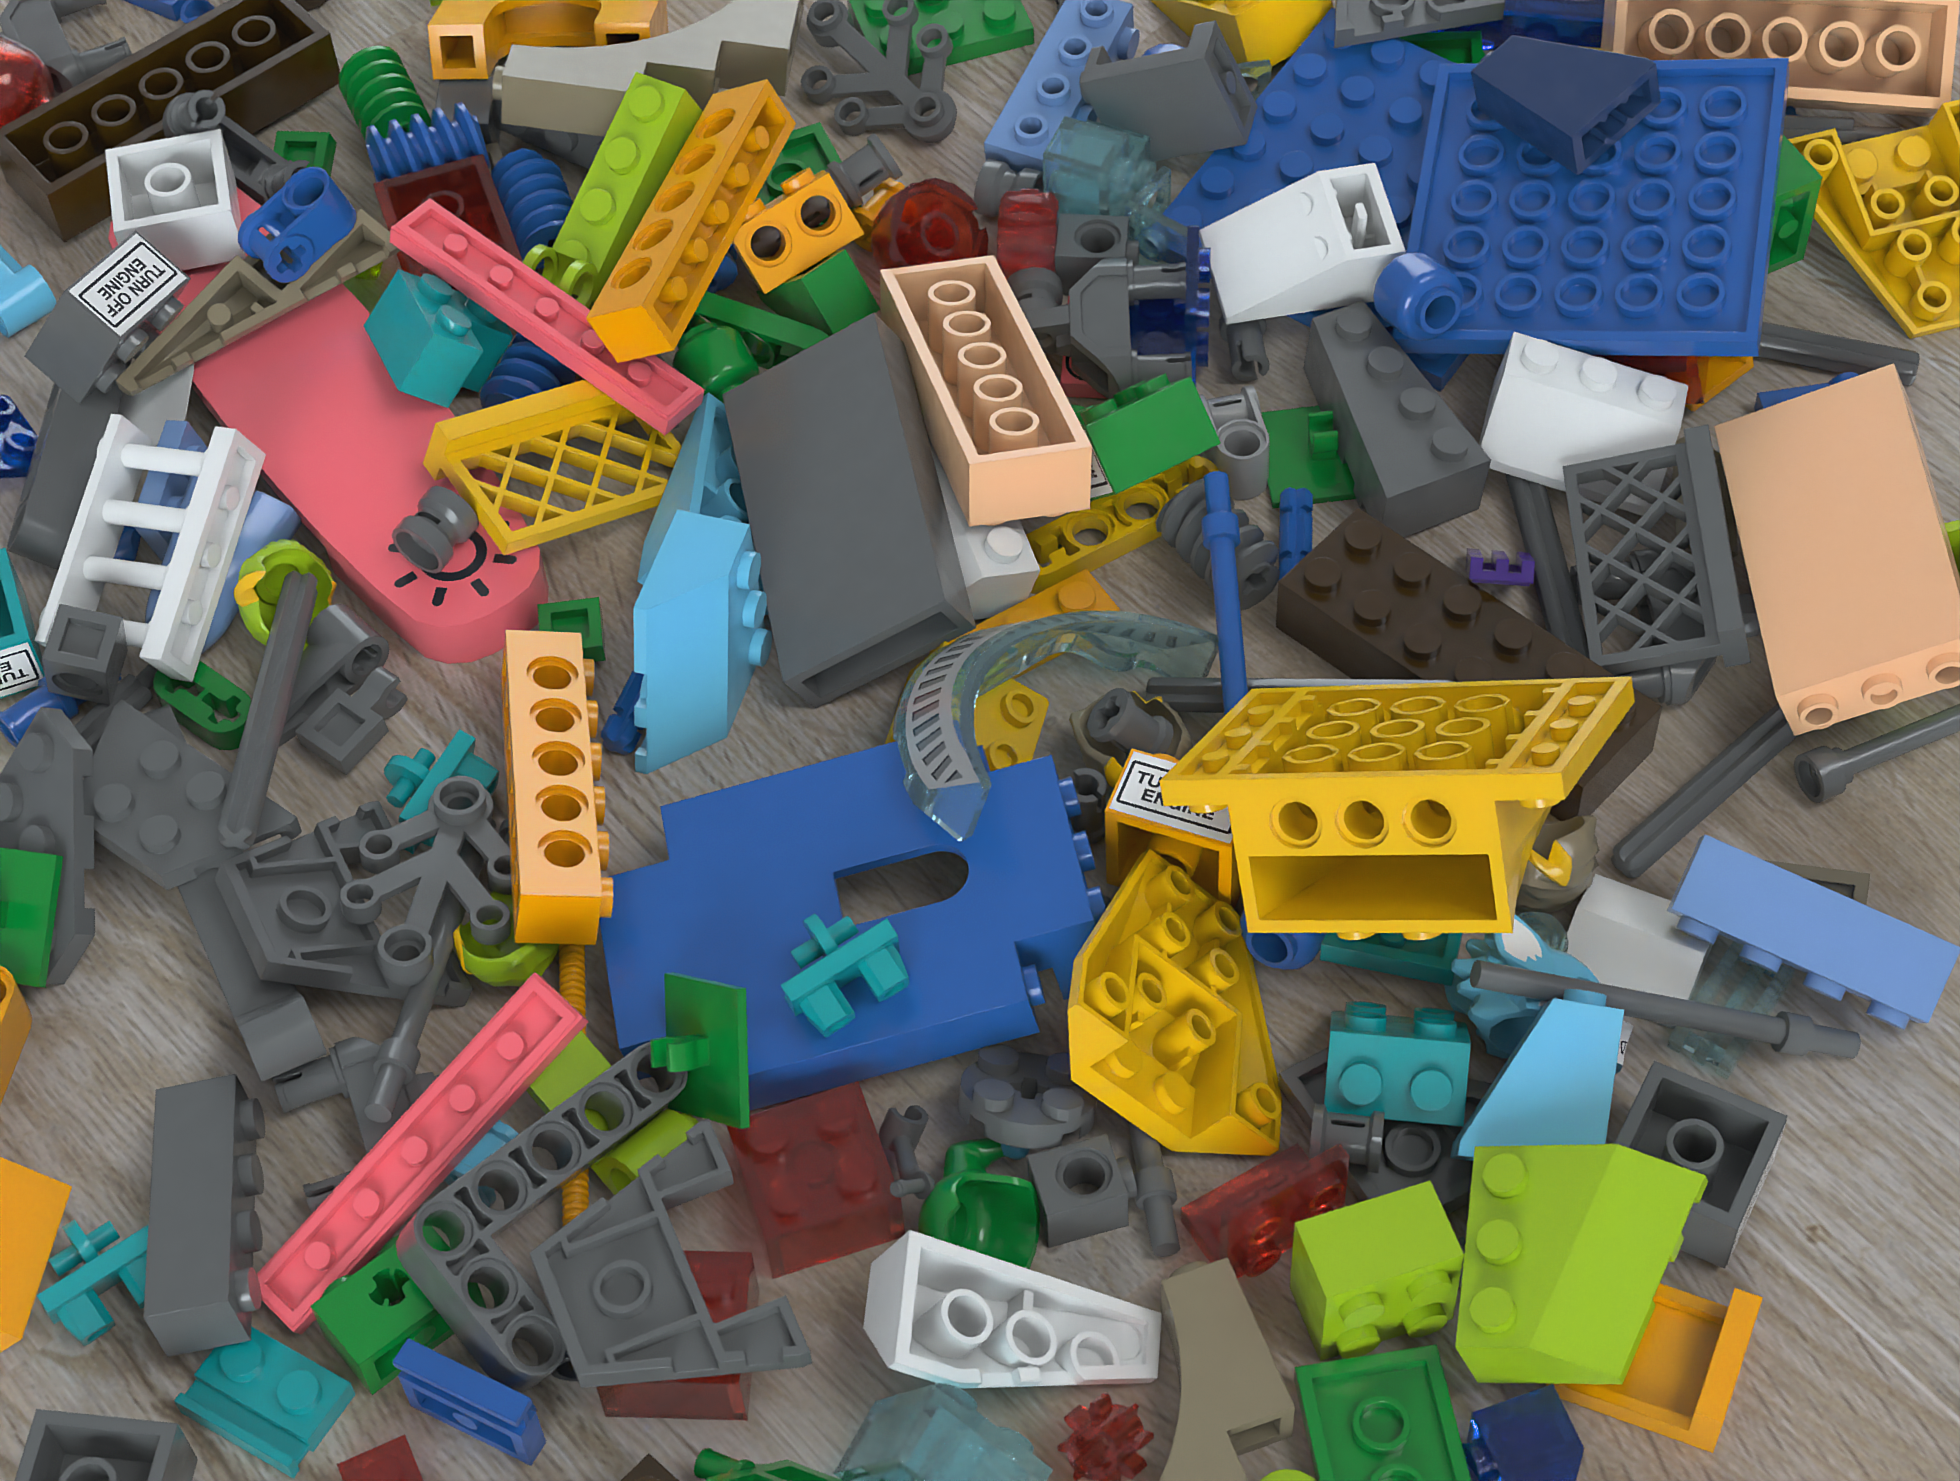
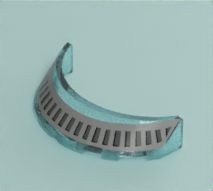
[893,610,1218,842]

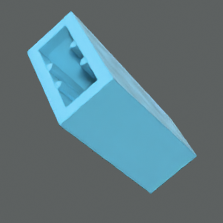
[1450,989,1624,1162]

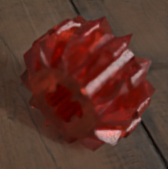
[996,188,1059,280]

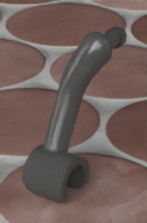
[878,1105,935,1199]

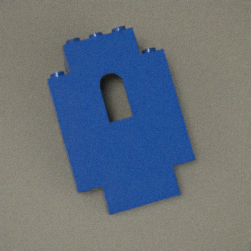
[599,723,1106,1111]

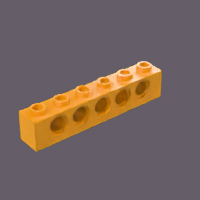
[586,79,796,363]
[500,630,613,945]

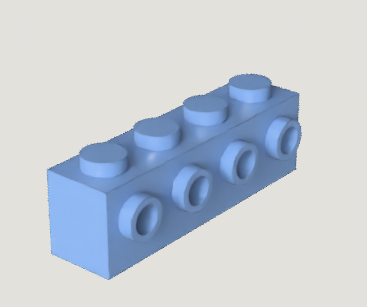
[984,0,1140,199]
[1667,834,1960,1030]

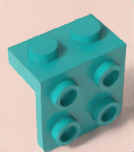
[1324,1001,1471,1126]

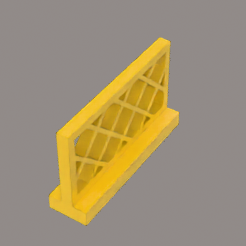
[423,379,682,555]

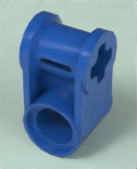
[238,167,357,283]

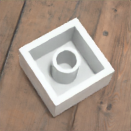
[105,129,246,271]

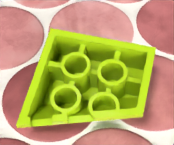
[1455,1144,1708,1384]

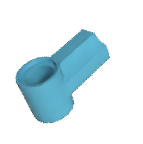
[0,245,57,338]

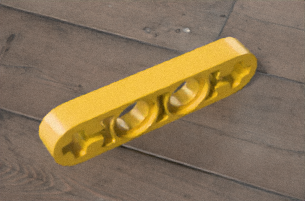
[1026,456,1219,594]

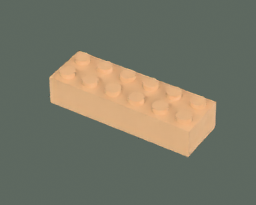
[1601,0,1960,117]
[880,255,1092,527]

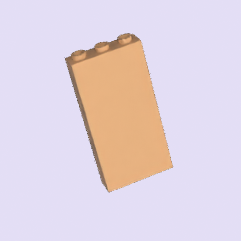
[1714,363,1960,736]

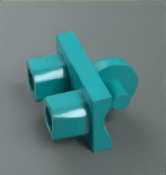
[384,729,500,854]
[781,913,909,1037]
[37,1219,149,1346]

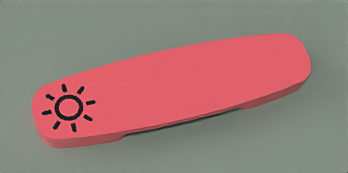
[108,187,549,664]

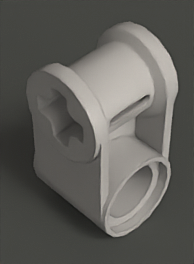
[1199,385,1269,500]

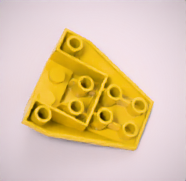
[1788,99,1960,339]
[1067,848,1282,1156]

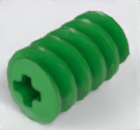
[339,45,431,140]

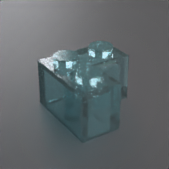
[1043,116,1156,239]
[833,1383,1053,1481]

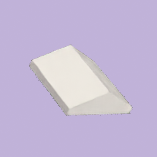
[1561,874,1713,1031]

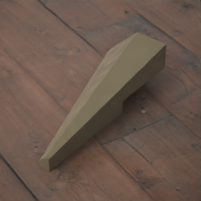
[116,208,401,397]

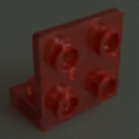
[1180,1143,1350,1279]

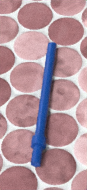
[1201,471,1248,716]

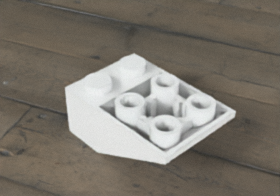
[1199,163,1406,325]

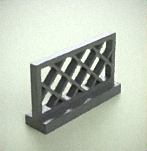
[1562,425,1751,675]

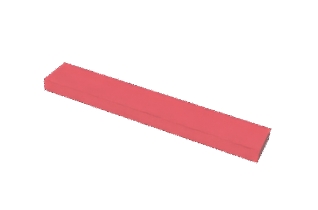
[389,198,705,435]
[257,972,589,1334]

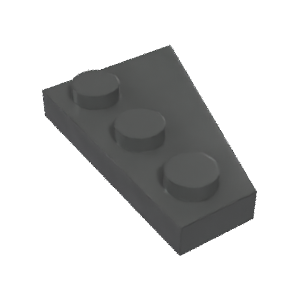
[1334,0,1505,48]

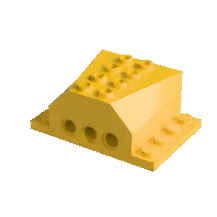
[1159,676,1635,940]

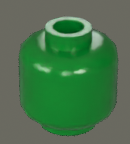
[672,322,760,404]

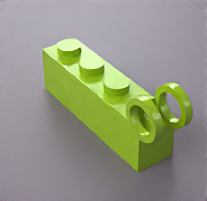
[522,72,703,310]

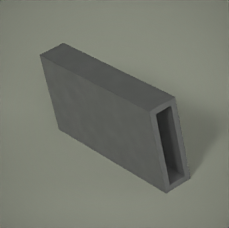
[722,313,976,708]

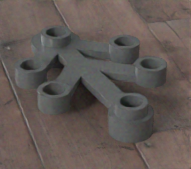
[801,0,957,143]
[340,776,512,986]

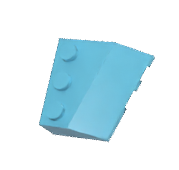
[633,509,772,774]

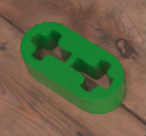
[153,661,252,750]

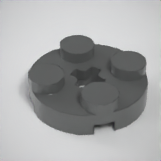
[958,1044,1097,1149]

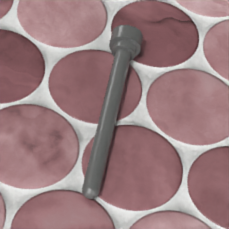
[1794,704,1960,803]

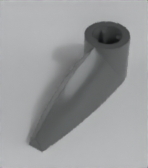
[279,604,390,747]

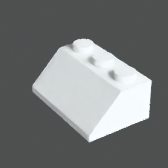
[1479,332,1689,516]

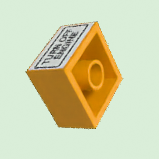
[1105,748,1241,909]

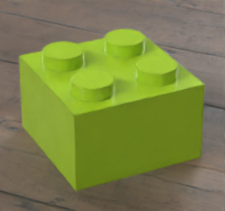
[1289,1180,1464,1361]

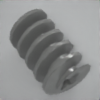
[1156,478,1280,611]

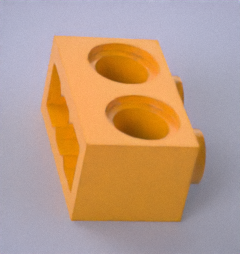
[732,167,864,294]

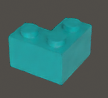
[363,269,514,408]

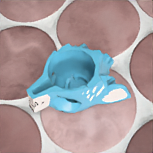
[1444,915,1633,1074]

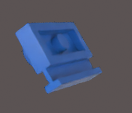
[392,1338,546,1466]

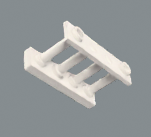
[34,414,266,682]

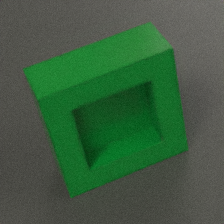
[273,131,337,177]
[537,597,606,662]

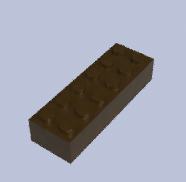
[0,0,340,243]
[1276,508,1662,821]

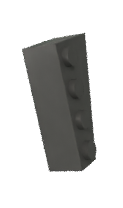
[1303,301,1491,537]

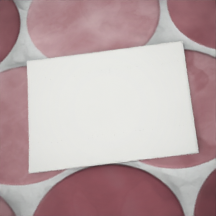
[117,364,194,446]

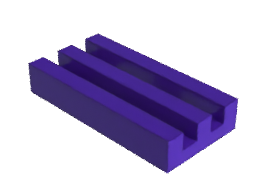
[1465,548,1535,586]

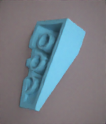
[637,392,769,615]

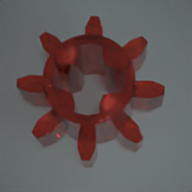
[1057,1392,1154,1481]

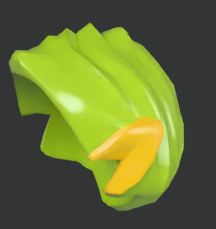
[234,539,337,651]
[453,891,560,987]

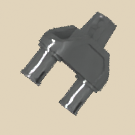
[0,0,132,98]
[163,90,315,206]
[1025,257,1192,399]
[1570,549,1761,706]
[272,1036,439,1214]

